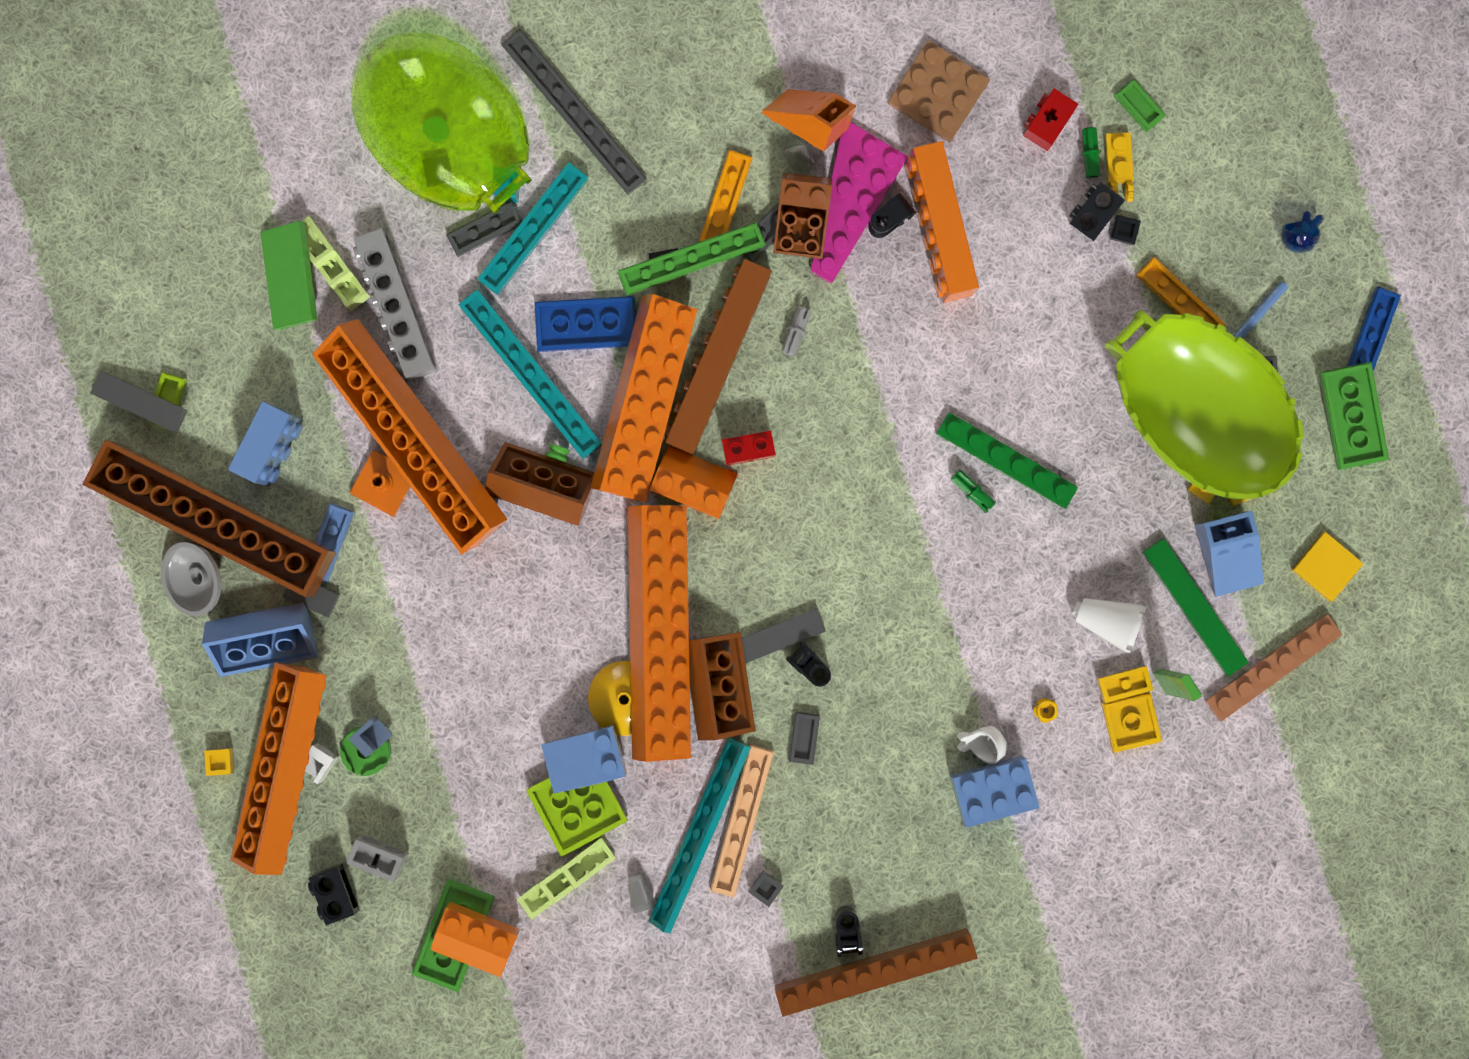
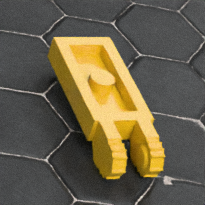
[1105,132,1134,202]

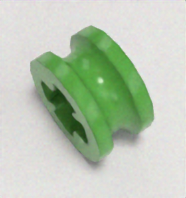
[545,443,570,462]

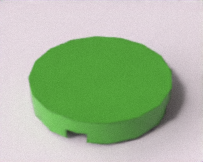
[340,726,391,776]

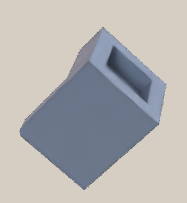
[349,716,392,757]

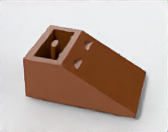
[773,172,832,259]

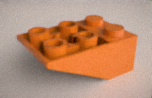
[762,89,856,152]

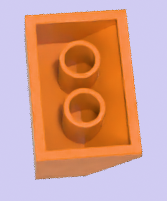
[649,446,738,520]
[430,902,520,978]

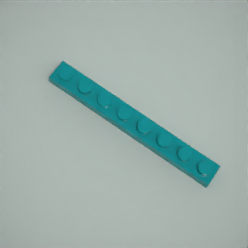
[458,289,602,460]
[648,737,751,934]

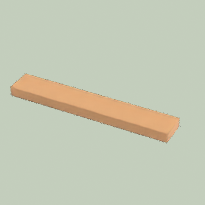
[710,744,774,897]

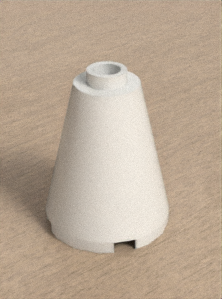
[1072,598,1146,654]

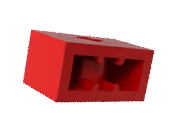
[1023,88,1079,151]
[722,431,776,466]

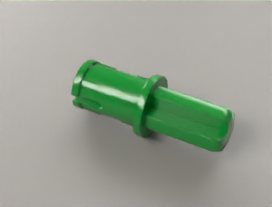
[1081,127,1101,178]
[951,470,996,513]

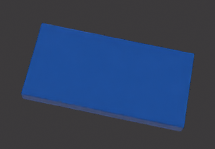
[535,296,635,352]

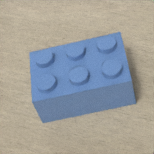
[228,401,303,486]
[949,756,1040,828]

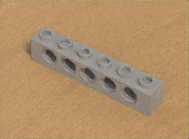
[353,228,437,381]

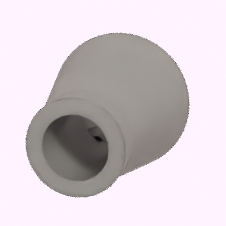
[628,874,655,914]

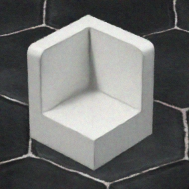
[305,743,339,784]

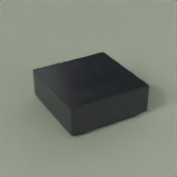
[1110,214,1141,246]

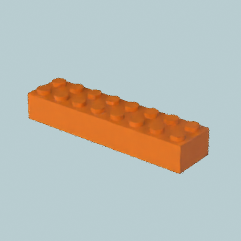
[590,294,698,503]
[230,662,326,875]

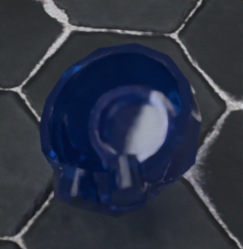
[1280,211,1324,253]

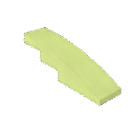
[302,216,370,312]
[516,838,615,920]

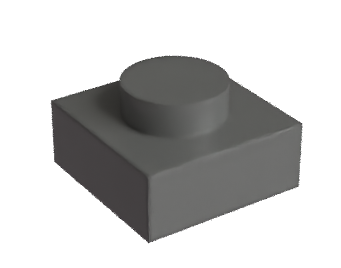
[748,870,784,907]

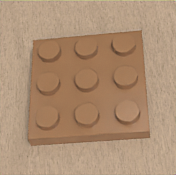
[888,40,990,143]

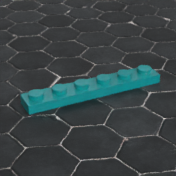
[477,162,589,295]

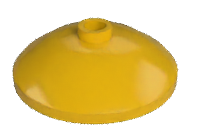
[588,661,632,736]

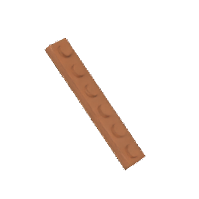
[1205,614,1343,722]

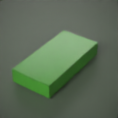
[1114,79,1166,133]

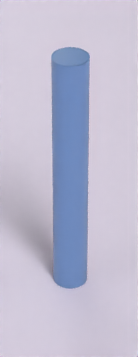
[1233,281,1288,339]

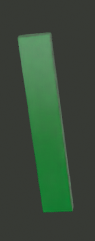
[1142,538,1249,677]

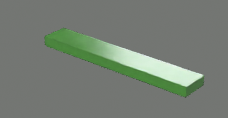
[617,222,766,296]

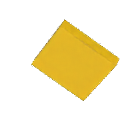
[1291,532,1364,602]
[1101,692,1163,753]

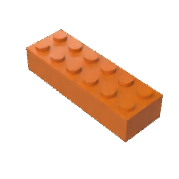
[905,141,979,303]

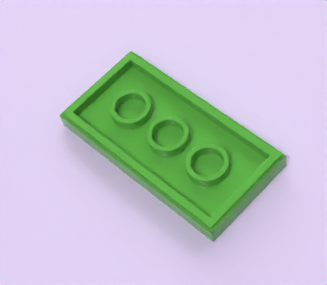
[260,221,318,330]
[1319,362,1389,470]
[411,878,495,992]

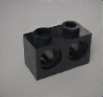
[1069,182,1125,241]
[308,863,360,926]

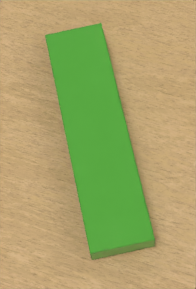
[1153,669,1202,701]

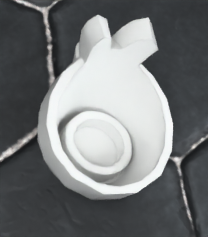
[957,726,1007,764]

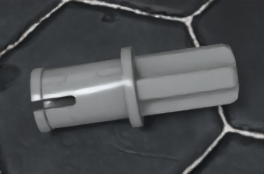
[782,306,812,357]

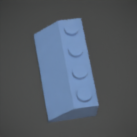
[202,602,318,677]

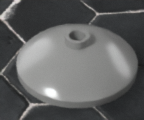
[161,541,221,616]

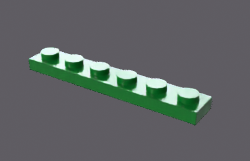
[936,412,1078,509]

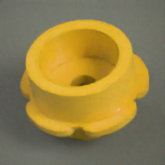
[1033,698,1058,723]

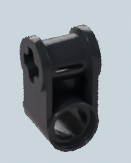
[868,193,916,238]
[785,641,831,687]
[835,905,863,957]

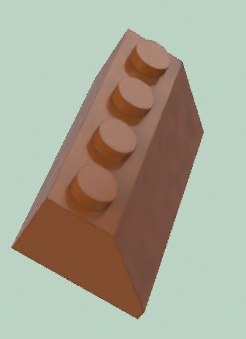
[485,442,594,526]
[689,632,756,740]

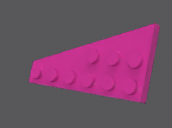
[811,122,908,284]

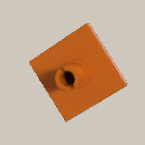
[350,450,411,517]

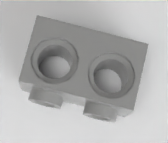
[346,835,409,882]

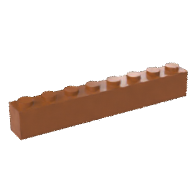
[664,259,772,456]
[774,928,978,1017]

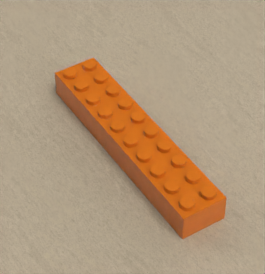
[312,319,508,555]
[628,505,691,762]

